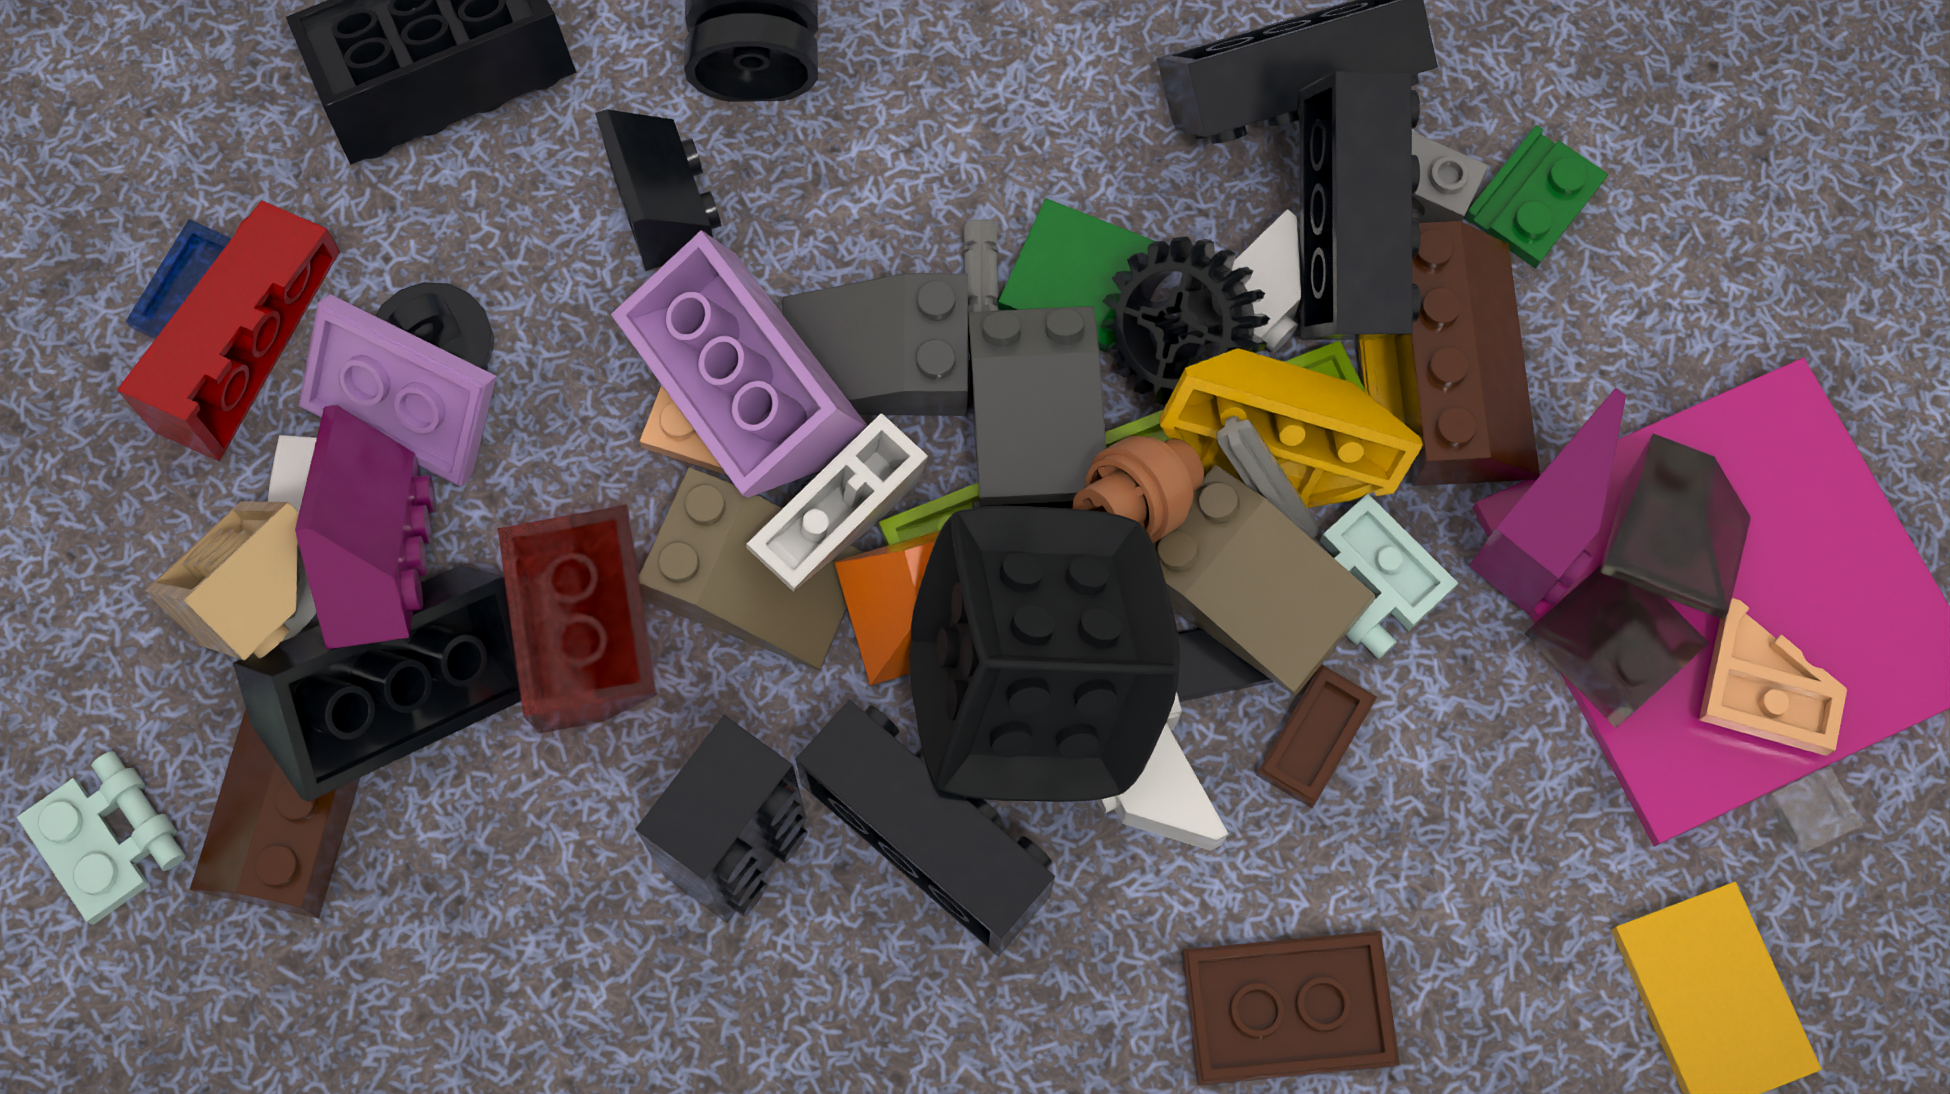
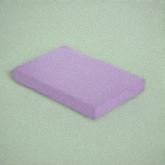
[298,294,496,487]

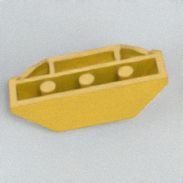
[1159,348,1423,508]

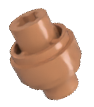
[1073,436,1204,543]

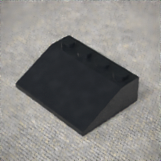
[286,0,577,165]

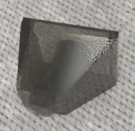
[1600,433,1751,620]
[1525,550,1709,728]

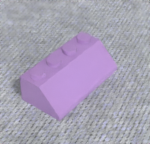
[611,230,867,498]

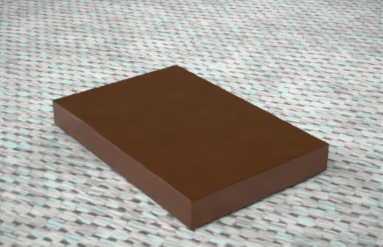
[1182,931,1400,1086]

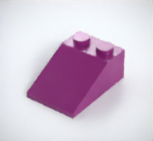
[1469,388,1626,614]

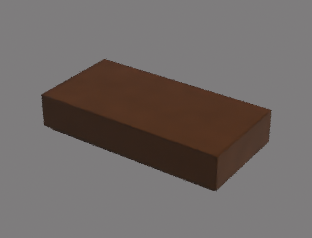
[1256,665,1377,808]

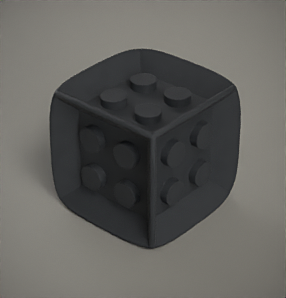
[909,506,1180,802]

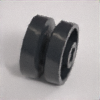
[684,0,818,102]

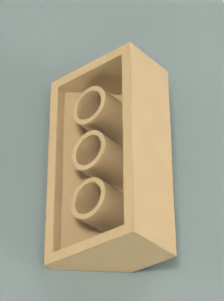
[145,501,298,660]

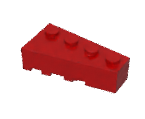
[117,200,340,462]

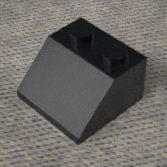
[595,109,722,271]

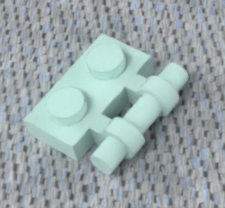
[1319,494,1458,660]
[16,751,186,925]

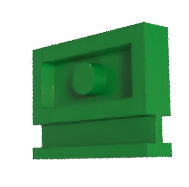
[1464,125,1608,269]

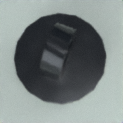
[375,282,495,371]

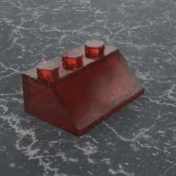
[498,504,657,734]

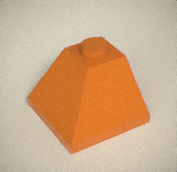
[834,530,940,686]

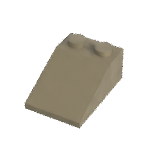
[1153,464,1376,696]
[636,467,864,671]

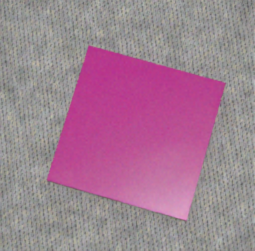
[1472,357,1950,847]

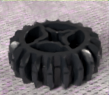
[1100,236,1271,405]

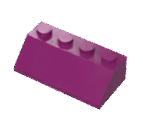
[295,405,436,649]

